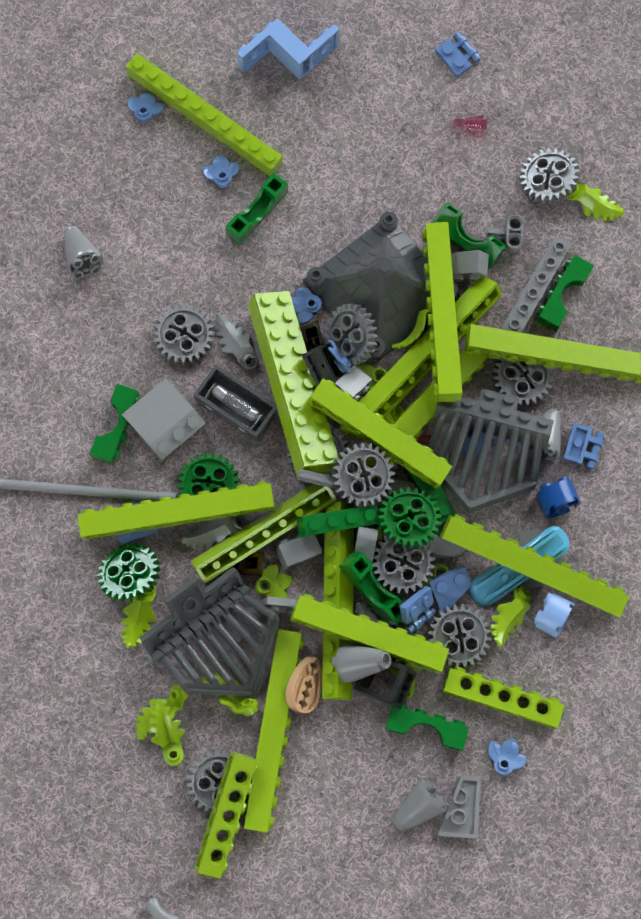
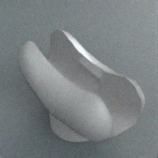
[146,898,180,919]

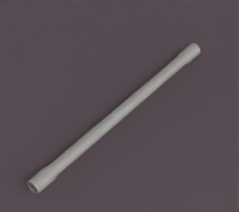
[0,478,177,501]

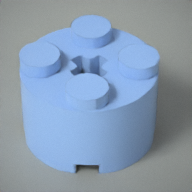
[534,593,575,638]

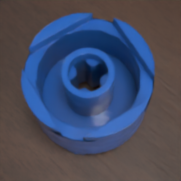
[536,477,581,518]

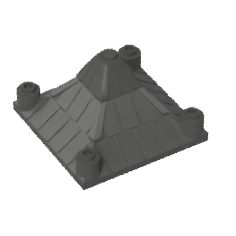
[303,212,460,365]

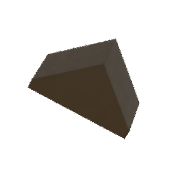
[300,320,324,352]
[233,553,264,577]

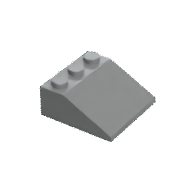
[121,378,206,460]

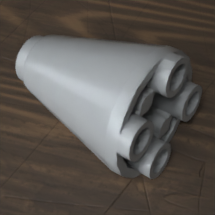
[64,226,104,279]
[527,409,561,465]
[332,643,391,683]
[392,779,449,832]

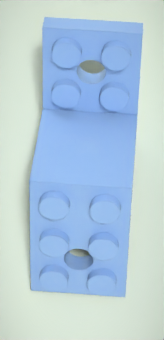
[237,18,339,80]

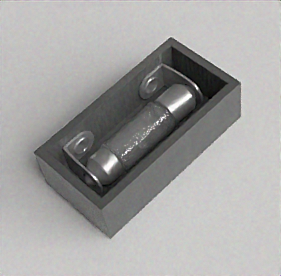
[193,364,278,442]

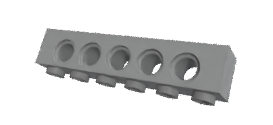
[502,236,572,333]

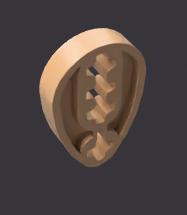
[285,657,322,713]

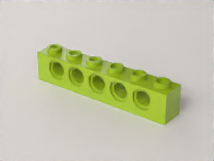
[442,666,565,729]
[194,751,258,879]

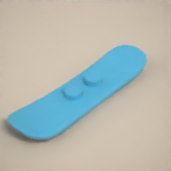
[468,526,570,607]

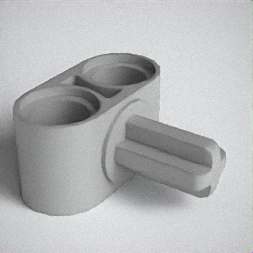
[486,215,524,254]
[354,527,378,564]

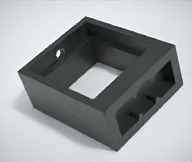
[302,343,346,386]
[354,661,417,709]

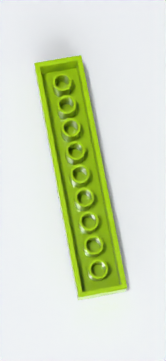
[247,291,339,476]

